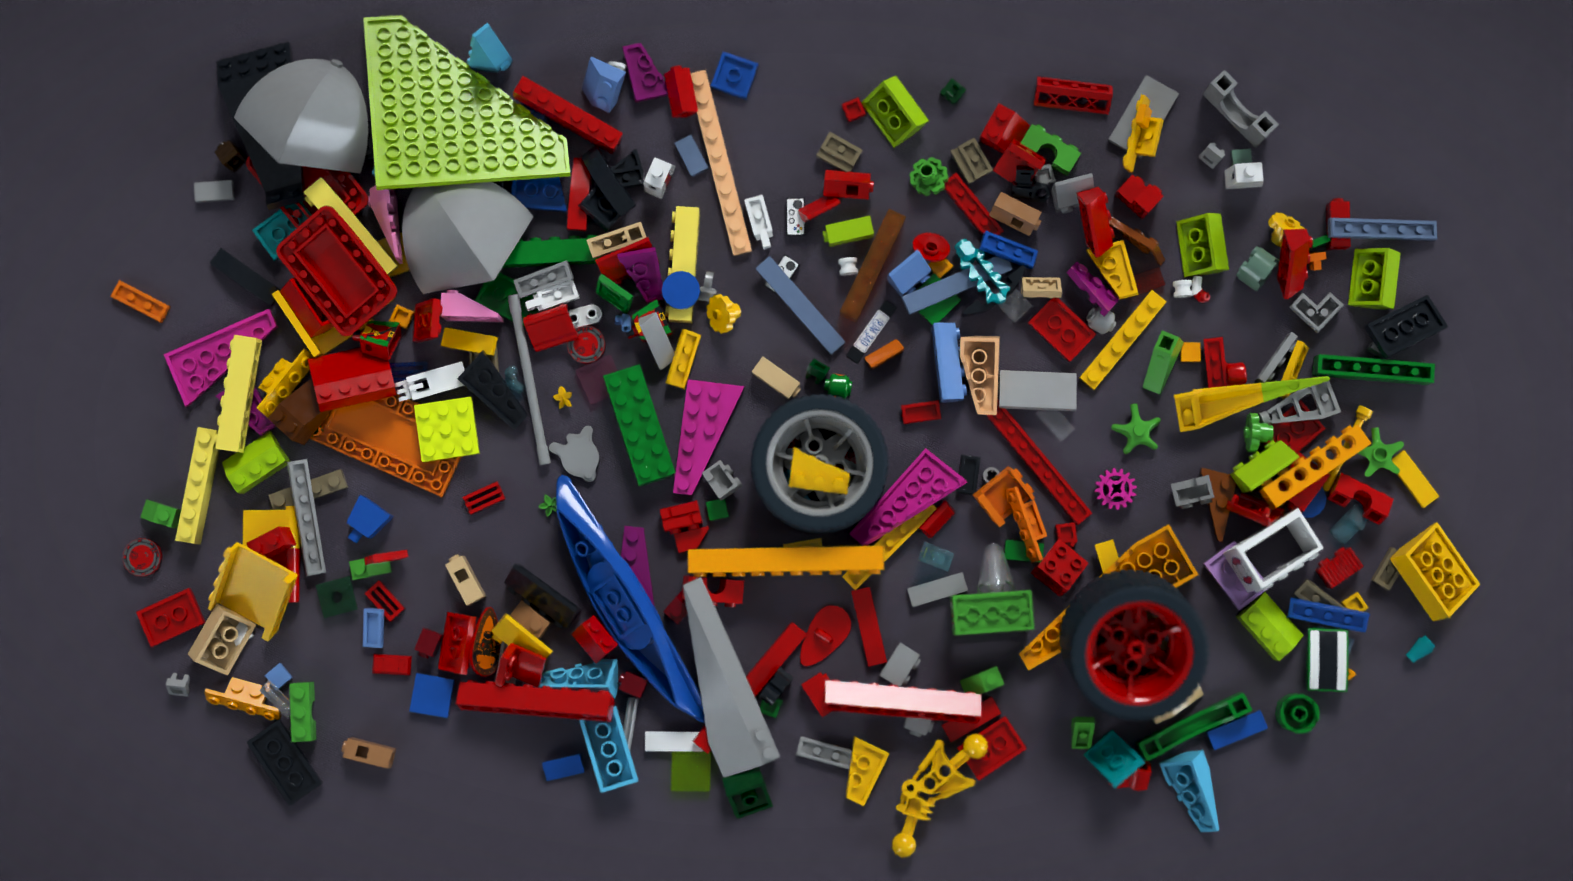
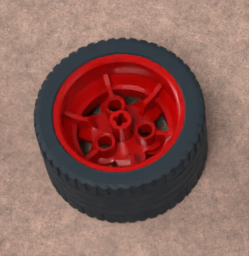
[1059,569,1209,721]

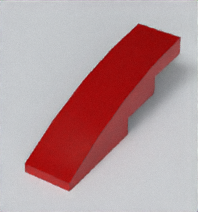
[567,158,592,231]

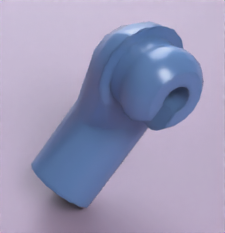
[615,314,631,332]

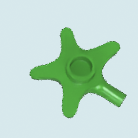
[1111,404,1161,454]
[1357,427,1404,477]

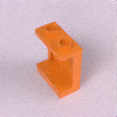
[973,466,1035,527]

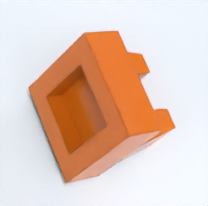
[1309,251,1327,271]

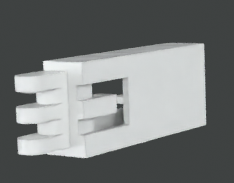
[394,361,465,402]

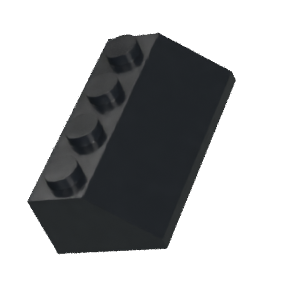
[504,564,582,629]

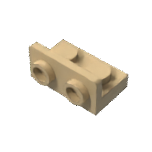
[1021,277,1062,298]

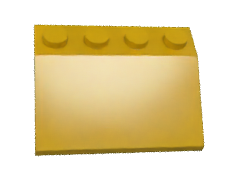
[1390,522,1481,621]

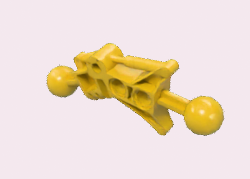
[892,734,988,858]

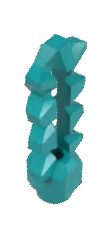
[954,239,1010,304]

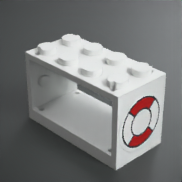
[1223,508,1323,593]

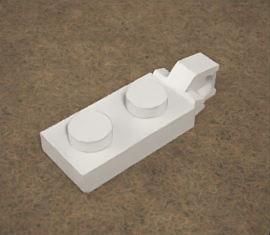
[744,195,773,249]
[525,280,580,312]

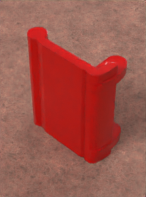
[523,303,579,352]
[1226,493,1285,527]

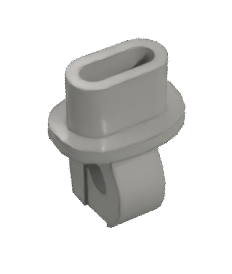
[698,272,717,302]

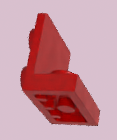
[993,138,1045,185]
[1030,539,1088,597]
[495,643,546,687]

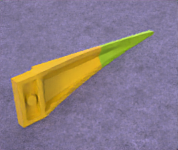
[1174,376,1330,432]

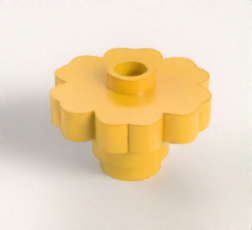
[1268,212,1305,247]
[707,294,741,334]

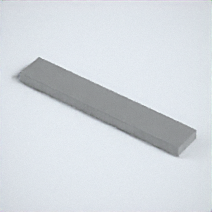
[287,459,326,576]

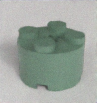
[1236,246,1280,292]

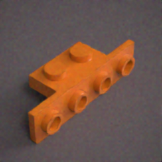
[1006,486,1047,563]

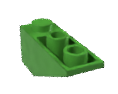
[1143,331,1184,395]

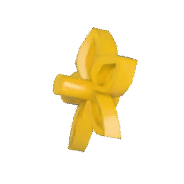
[553,386,572,409]

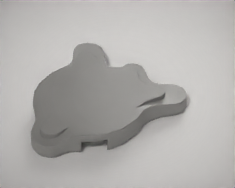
[549,426,600,482]

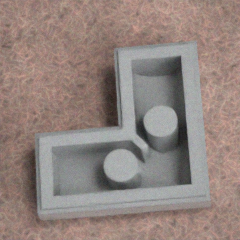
[1289,292,1344,333]

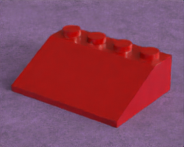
[308,348,396,412]

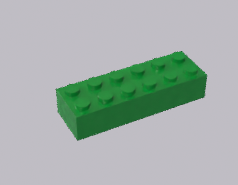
[603,364,676,487]

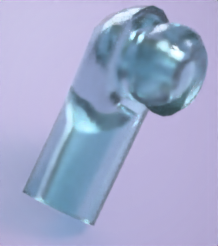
[504,365,525,394]

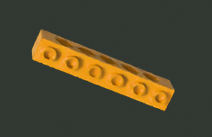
[1259,425,1372,510]

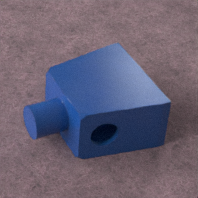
[347,495,394,543]

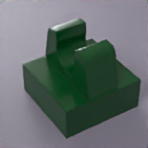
[940,78,966,105]
[806,359,830,384]

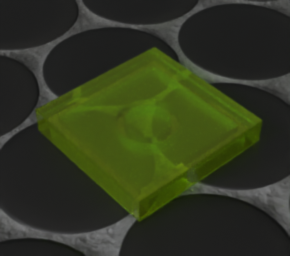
[671,751,711,791]

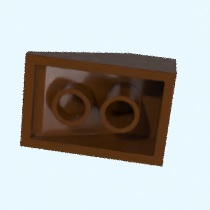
[268,378,331,445]

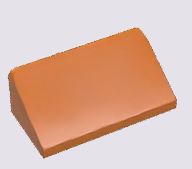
[865,339,904,370]

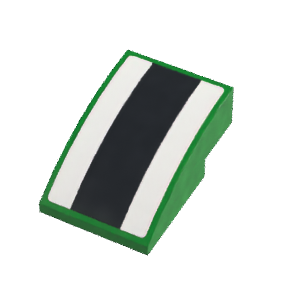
[1306,628,1349,692]

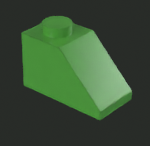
[140,499,181,529]
[960,666,1004,694]

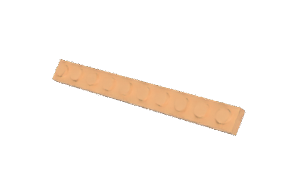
[691,70,752,256]

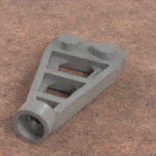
[1258,381,1341,425]

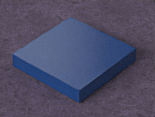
[710,51,758,100]
[409,673,455,718]

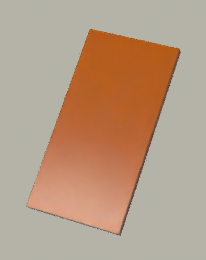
[310,393,461,498]

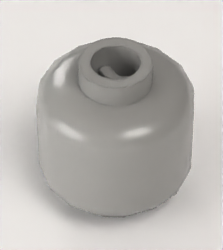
[1086,306,1116,334]

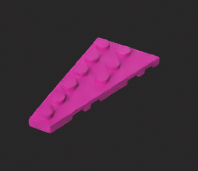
[164,309,278,407]
[673,379,745,496]

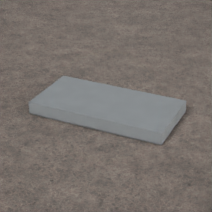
[1108,75,1179,159]
[999,370,1077,412]

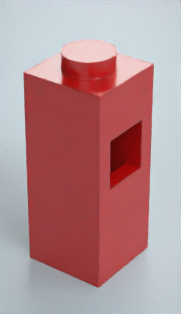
[664,65,698,118]
[823,170,874,200]
[1326,198,1351,250]

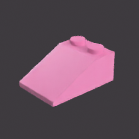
[441,290,504,323]

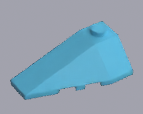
[467,23,513,72]
[535,659,618,699]
[1159,750,1219,832]

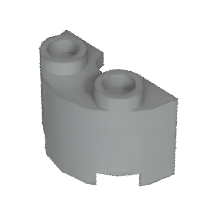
[702,460,743,501]
[1171,475,1214,509]

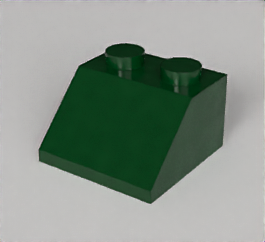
[722,766,773,819]

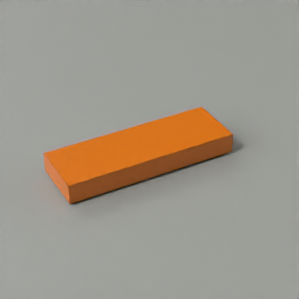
[110,280,171,323]

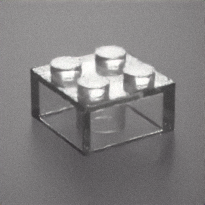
[998,289,1032,324]

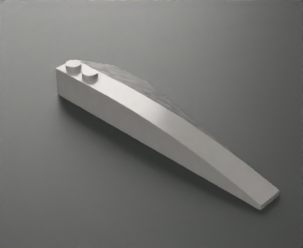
[683,577,780,778]

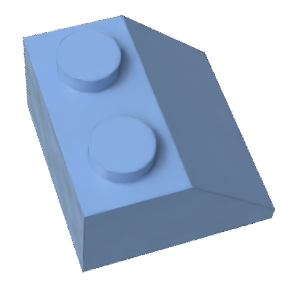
[582,56,626,113]
[887,249,931,297]

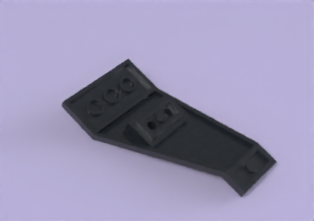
[216,42,306,210]

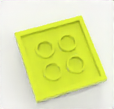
[414,397,480,462]

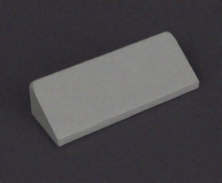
[638,312,675,370]

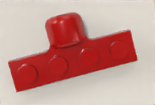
[1203,337,1247,388]

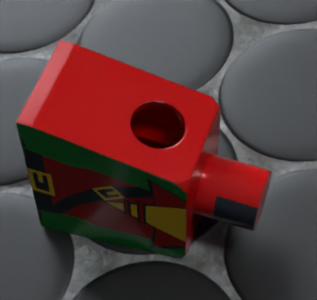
[626,299,673,342]
[352,321,402,361]

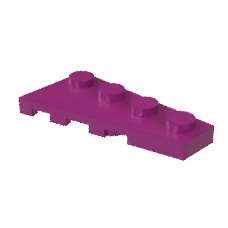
[621,526,655,606]

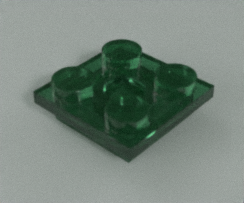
[316,576,358,618]

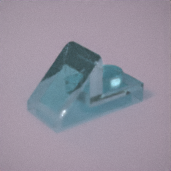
[1329,504,1368,545]
[918,542,954,571]

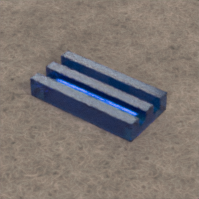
[389,361,428,383]

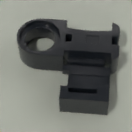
[1011,166,1050,202]

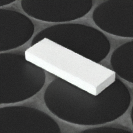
[645,731,703,752]

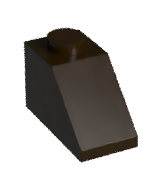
[214,140,247,173]

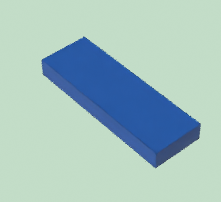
[979,231,1038,269]
[1206,710,1268,750]

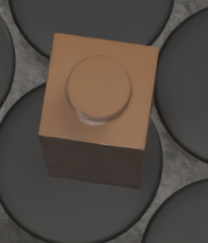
[989,192,1042,236]
[342,737,397,769]

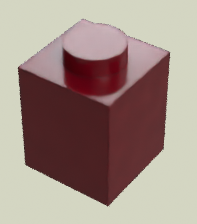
[414,628,443,659]
[617,671,648,698]

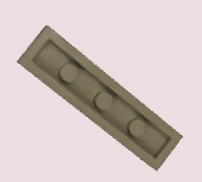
[268,469,348,510]

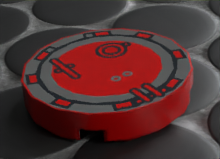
[567,325,606,364]
[122,538,162,576]

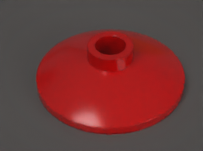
[912,233,950,262]

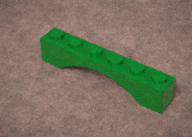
[1135,692,1253,761]

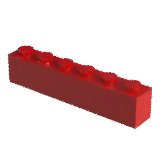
[513,76,623,154]

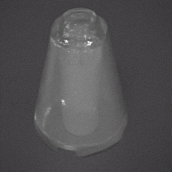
[977,544,1016,594]

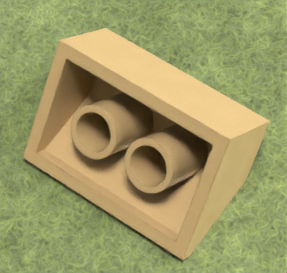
[188,603,256,676]

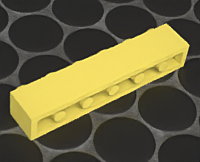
[304,177,399,275]
[665,206,700,323]
[214,335,262,453]
[175,427,220,545]

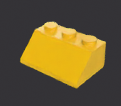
[491,613,552,658]

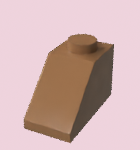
[510,600,553,638]

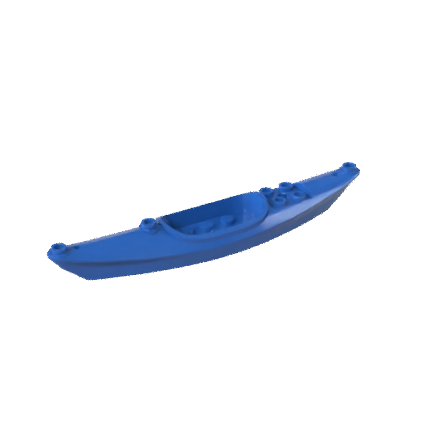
[556,475,705,723]

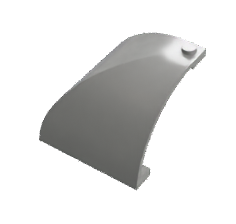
[234,59,368,173]
[402,182,533,294]

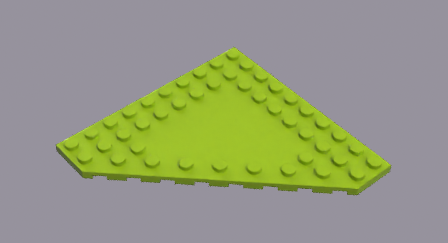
[363,15,570,190]

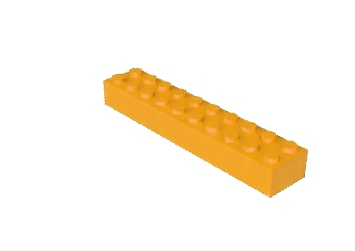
[688,546,885,577]

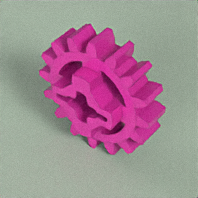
[1094,468,1137,510]

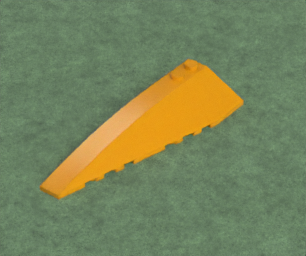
[1019,524,1198,671]

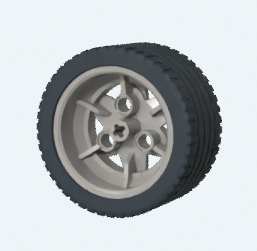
[751,394,889,534]

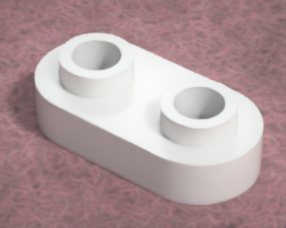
[568,304,603,329]

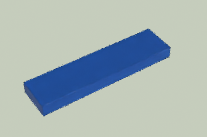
[1287,597,1370,633]

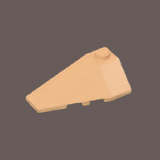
[960,336,1000,415]

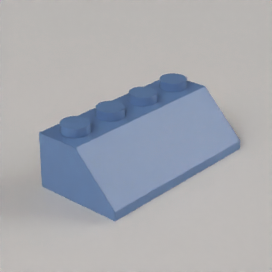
[931,322,967,403]

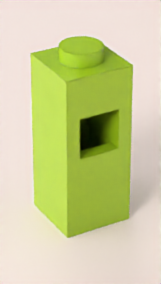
[822,216,874,247]

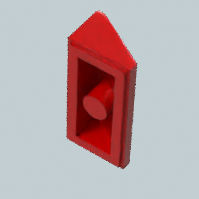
[798,196,840,222]

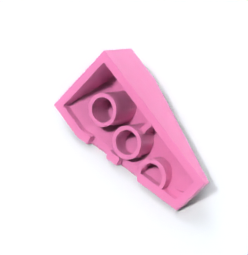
[368,185,403,264]

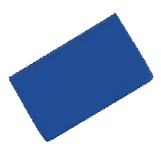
[542,753,585,781]

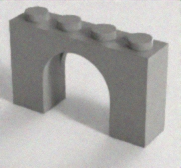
[1202,70,1279,148]

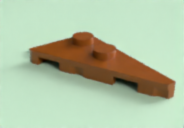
[1109,216,1165,266]
[1200,468,1236,542]

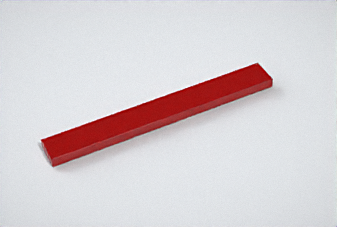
[986,400,1092,526]
[692,621,807,754]

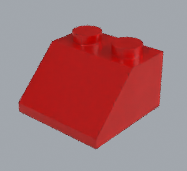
[979,103,1030,154]

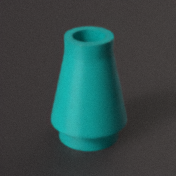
[1405,635,1436,663]

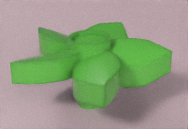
[538,494,557,517]

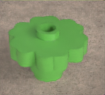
[910,157,949,196]
[1244,413,1273,452]

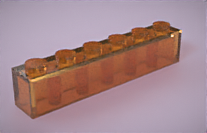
[840,209,906,323]

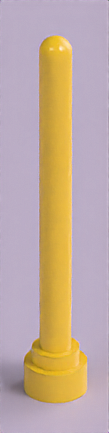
[1323,405,1373,491]

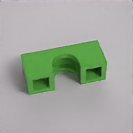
[1021,124,1081,176]
[289,682,317,742]

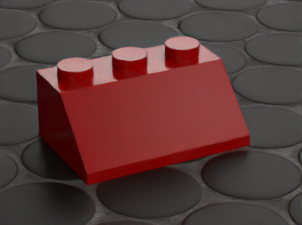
[1076,187,1115,258]
[1277,229,1313,299]
[595,237,660,285]
[280,278,334,338]

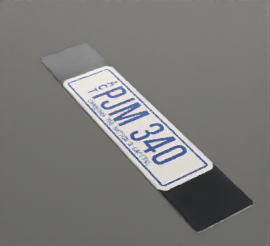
[846,300,897,363]

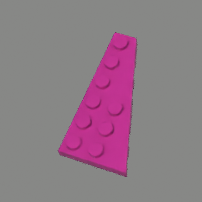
[849,448,968,546]

